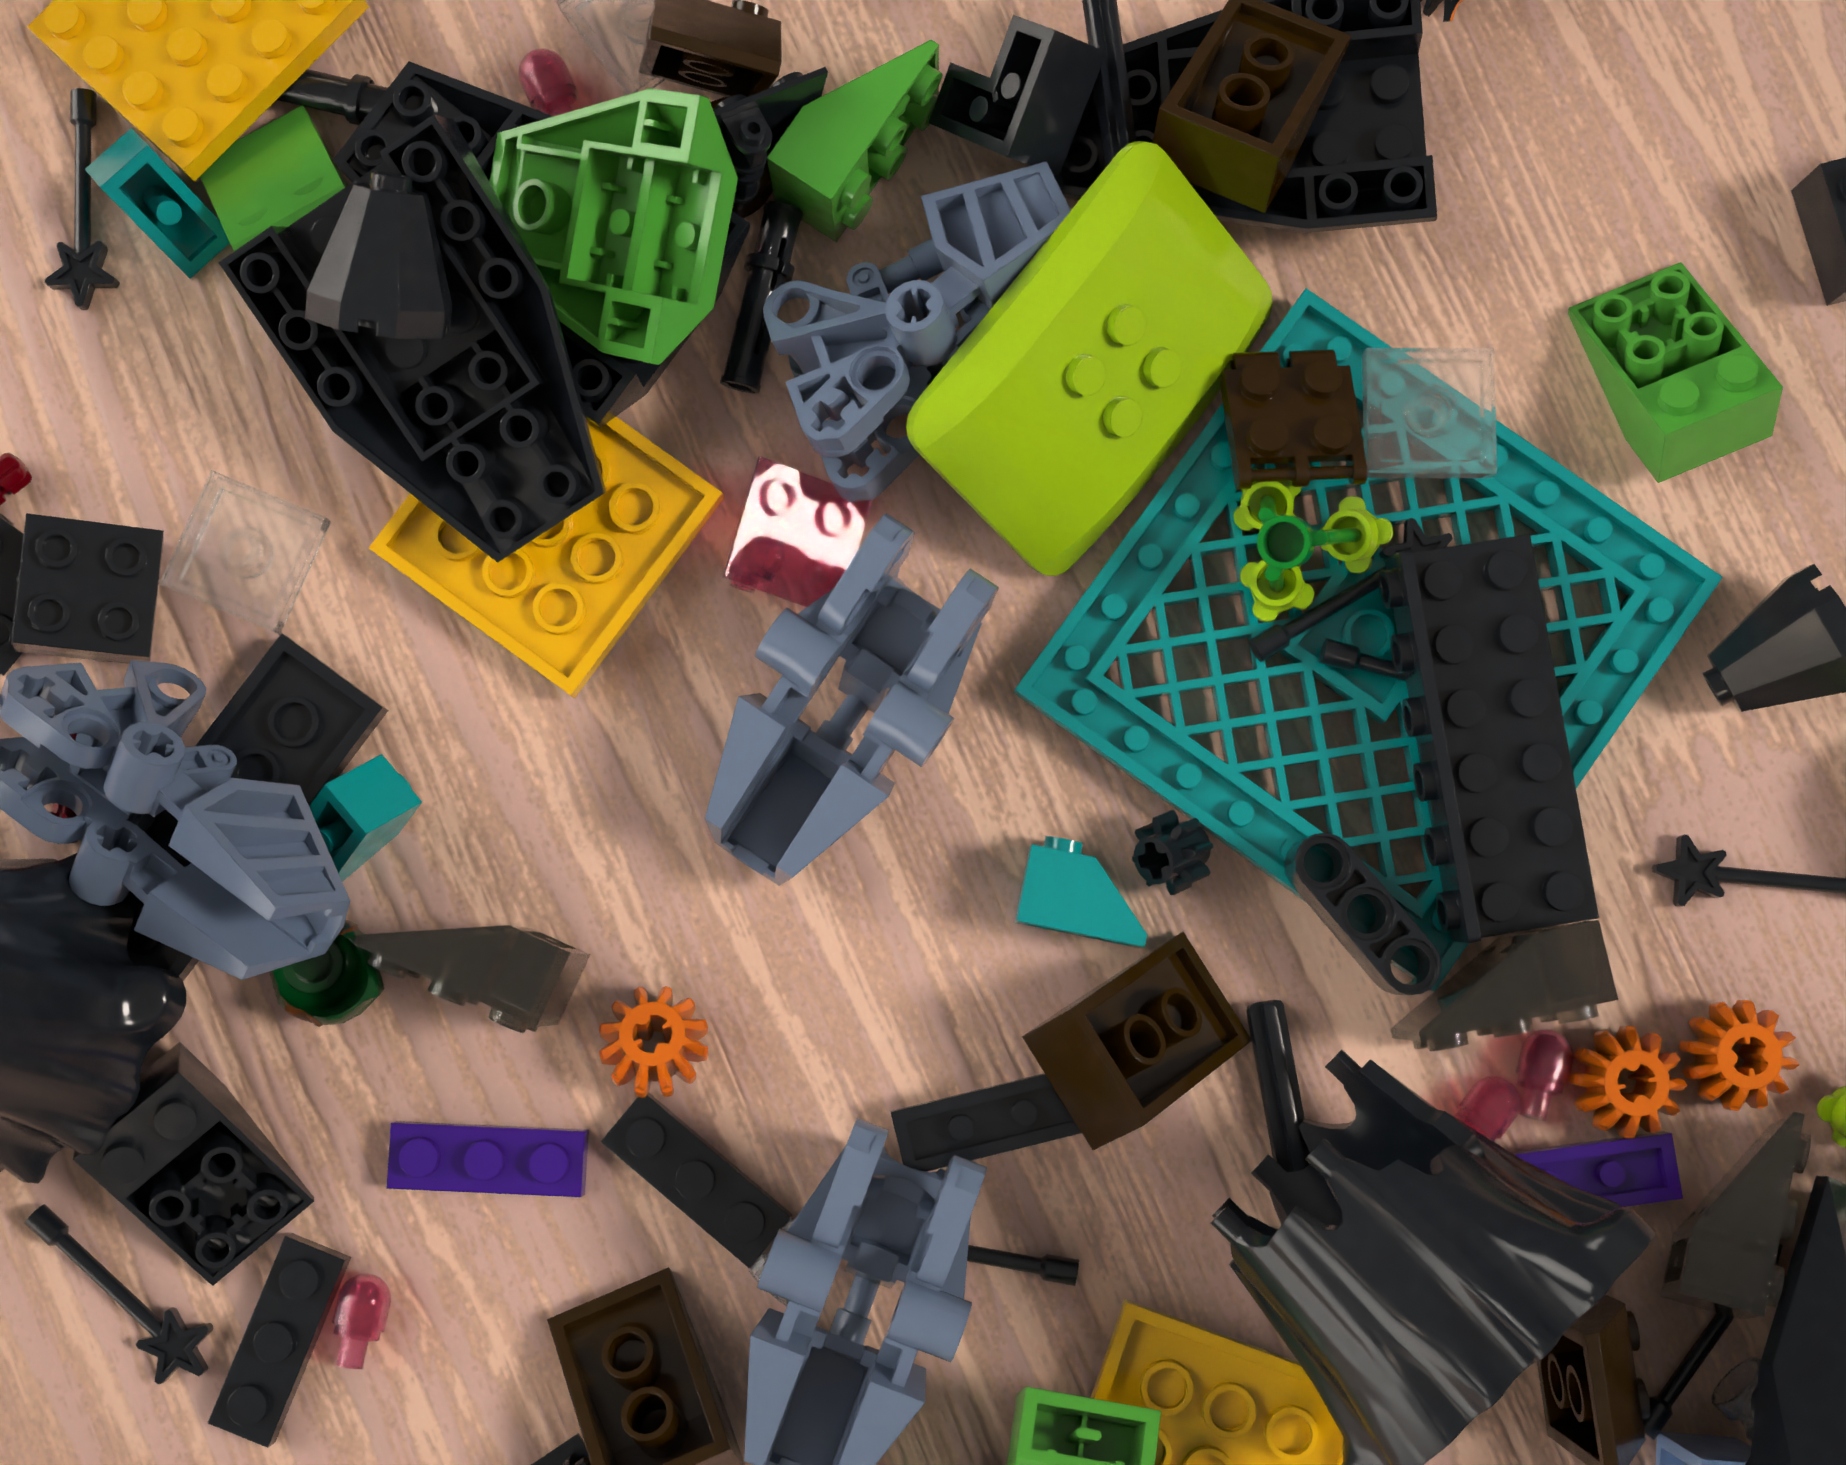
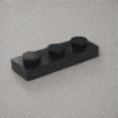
[891,1073,1082,1172]
[601,1093,793,1268]
[208,1233,351,1448]

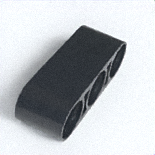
[1284,833,1442,995]

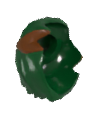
[269,920,384,1027]

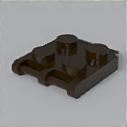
[1220,349,1367,489]

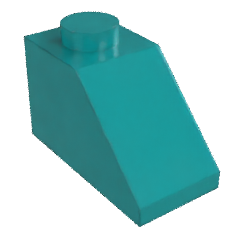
[85,128,230,279]
[310,754,422,882]
[1014,836,1147,948]

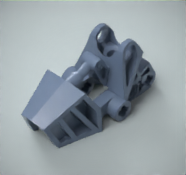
[763,161,1071,502]
[705,513,999,886]
[0,660,350,980]
[744,1118,987,1465]

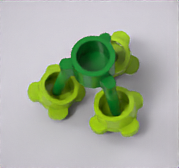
[1233,468,1393,622]

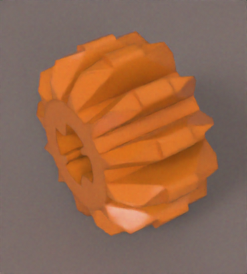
[599,986,709,1098]
[1678,1000,1800,1111]
[1568,1026,1688,1138]

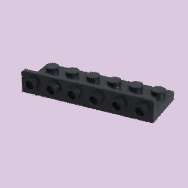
[1379,534,1599,943]

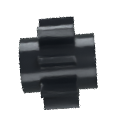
[1132,810,1214,895]

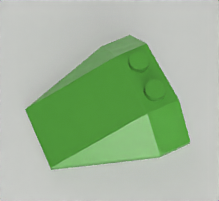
[489,88,738,365]

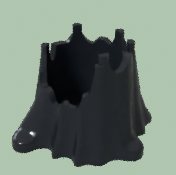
[0,853,186,1184]
[1210,1049,1656,1465]

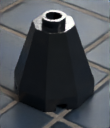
[305,171,453,339]
[1702,564,1846,712]

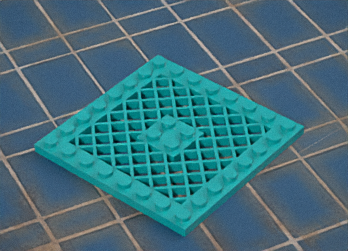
[1013,288,1723,991]

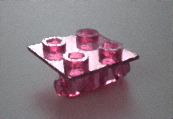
[723,456,872,607]

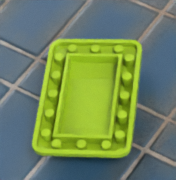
[906,141,1273,576]

